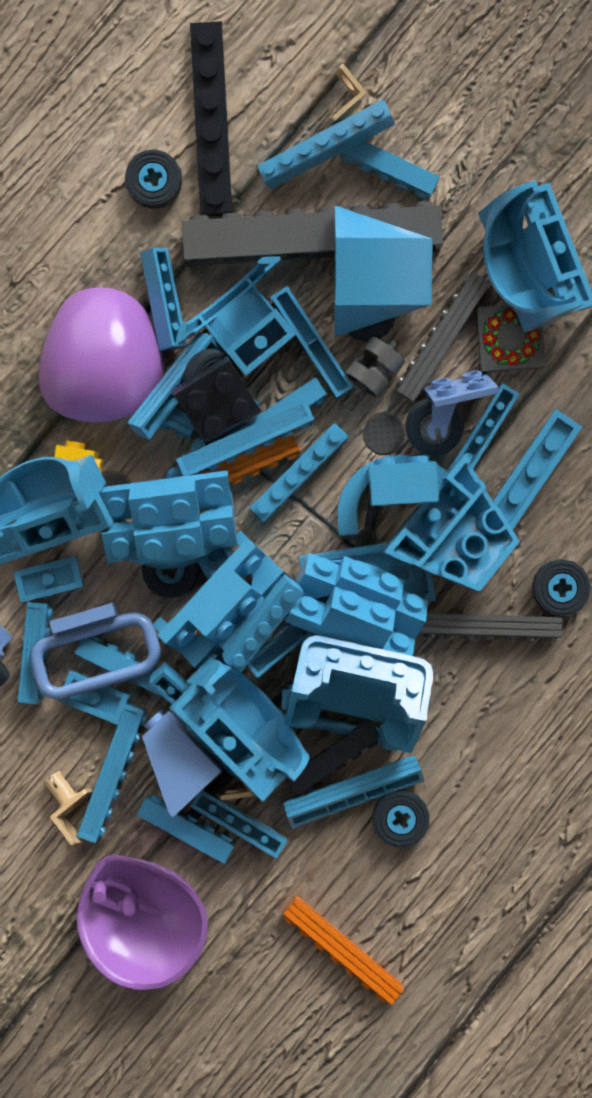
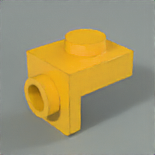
[54,440,103,473]

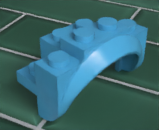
[478,180,592,333]
[0,455,113,565]
[99,471,237,569]
[153,531,292,669]
[284,553,428,656]
[170,658,309,802]

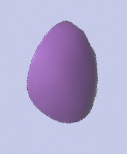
[39,287,164,423]
[77,855,208,990]

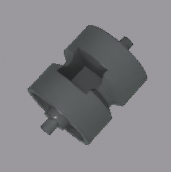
[345,337,405,398]

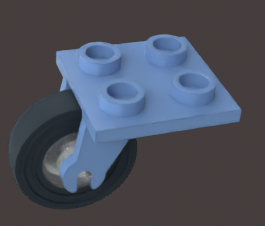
[405,371,499,456]

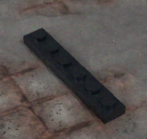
[190,21,233,216]

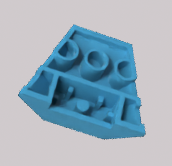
[334,206,433,338]
[383,453,520,592]

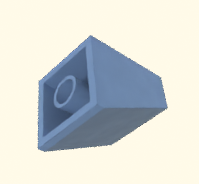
[142,709,223,817]

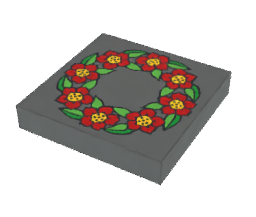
[476,305,546,373]

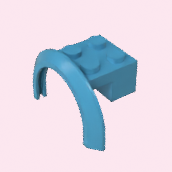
[176,256,296,377]
[338,455,447,536]

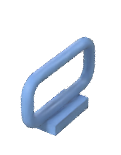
[30,603,161,700]

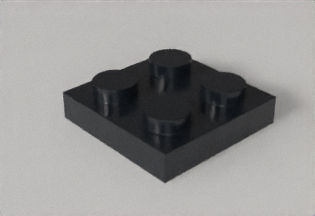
[172,356,261,446]

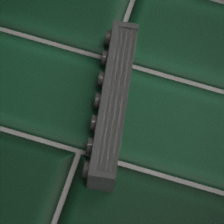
[395,272,490,403]
[419,613,562,642]

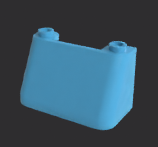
[284,636,433,753]

